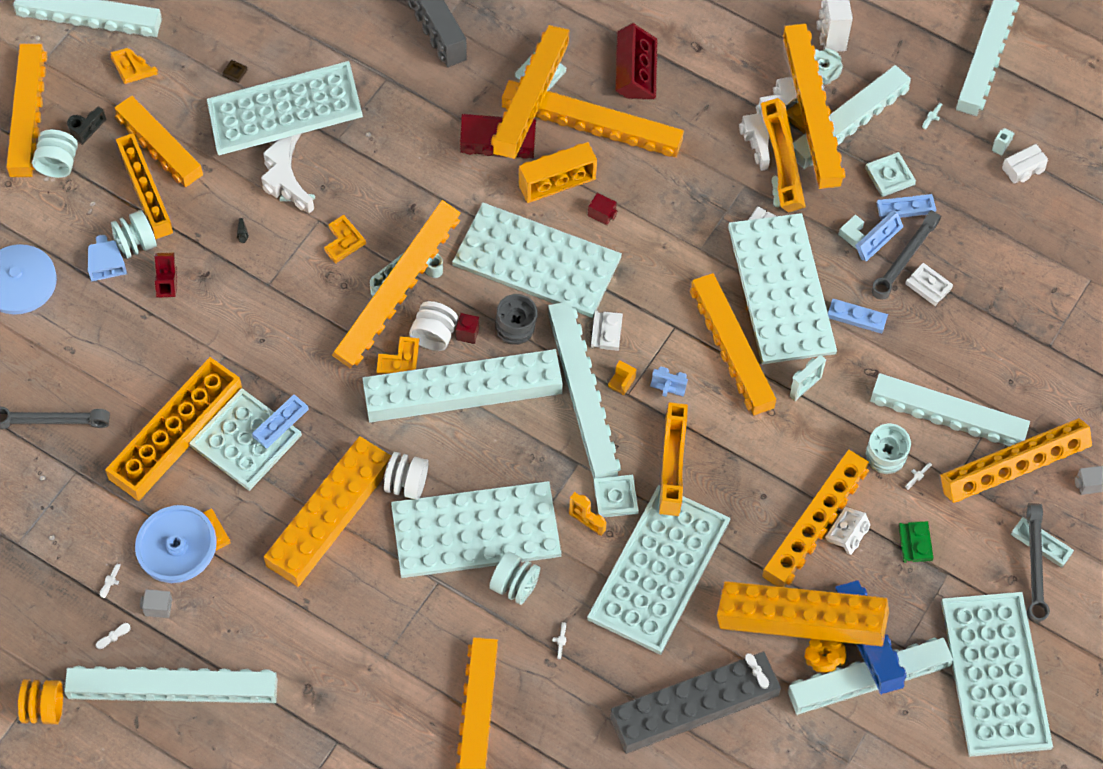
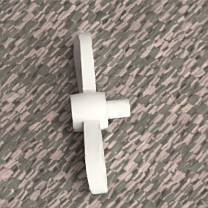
[905,462,932,490]
[100,563,120,598]
[553,622,566,659]
[96,623,130,649]
[745,653,769,689]

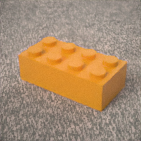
[519,142,597,203]

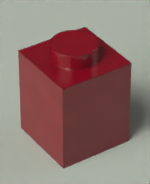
[588,193,618,225]
[456,313,480,344]

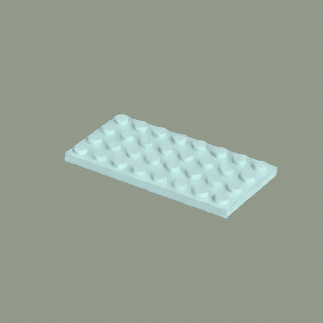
[207,61,363,155]
[452,203,622,318]
[728,213,837,364]
[391,481,561,578]
[587,485,731,655]
[941,592,1053,757]

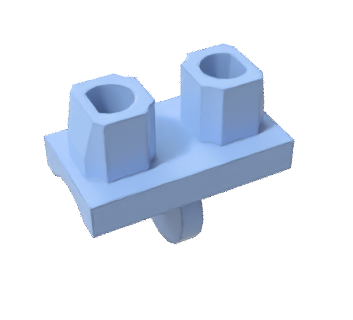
[650,366,688,397]

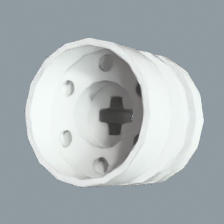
[409,301,458,351]
[384,452,429,500]

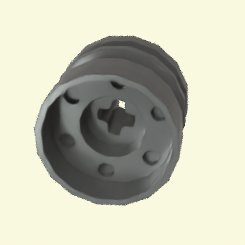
[495,294,537,345]

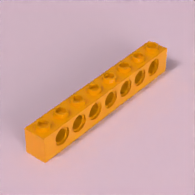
[941,418,1092,503]
[762,449,869,587]

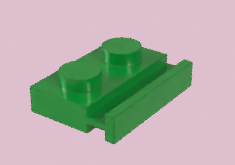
[898,521,934,563]

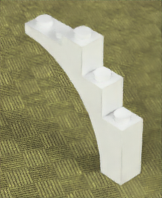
[739,73,824,171]
[261,133,314,213]

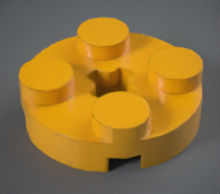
[805,639,847,672]

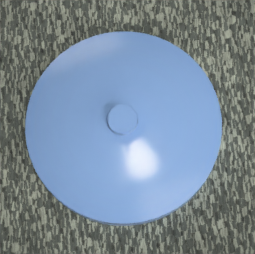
[0,244,57,314]
[135,505,217,583]

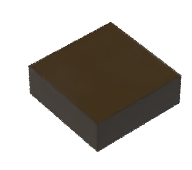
[222,59,248,83]

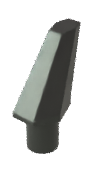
[237,218,249,243]

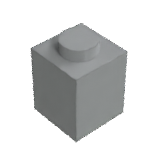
[1075,466,1103,495]
[140,589,173,618]

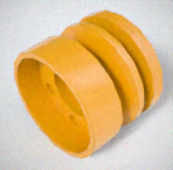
[18,679,63,724]

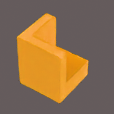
[608,360,637,395]

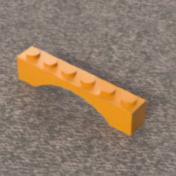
[760,98,806,213]
[659,402,688,516]

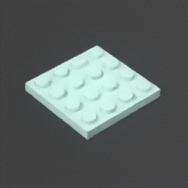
[189,388,302,491]

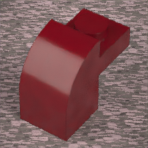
[154,253,177,298]

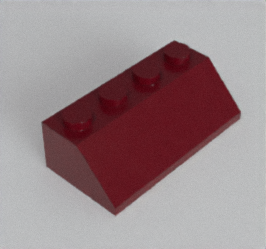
[615,23,657,100]
[460,114,536,159]

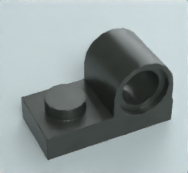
[67,106,106,145]

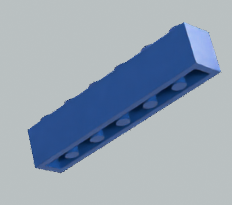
[835,580,907,695]

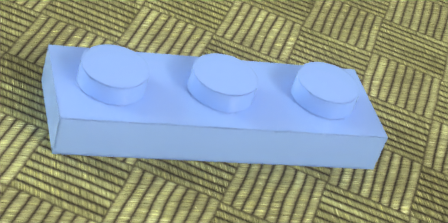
[877,194,936,220]
[855,211,903,261]
[828,299,888,334]
[252,395,309,449]

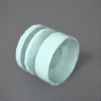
[32,129,78,178]
[111,210,157,259]
[865,423,911,474]
[489,551,540,605]

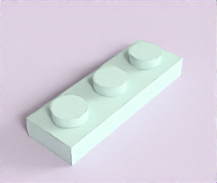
[1011,517,1074,568]

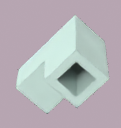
[992,128,1014,156]
[839,215,865,249]

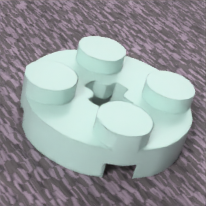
[814,48,843,84]

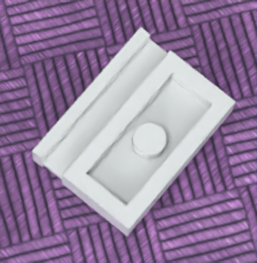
[905,263,953,306]
[591,311,623,351]

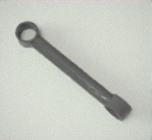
[872,210,942,300]
[0,407,110,430]
[1026,503,1050,623]

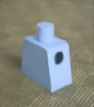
[88,235,127,281]

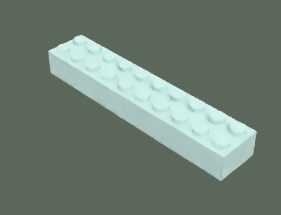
[363,349,563,423]

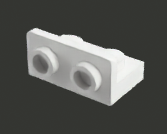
[825,507,870,555]

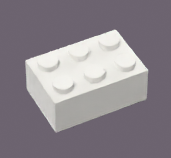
[817,0,853,52]

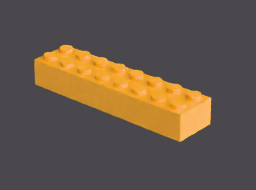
[105,357,242,501]
[264,436,392,587]
[717,581,889,646]

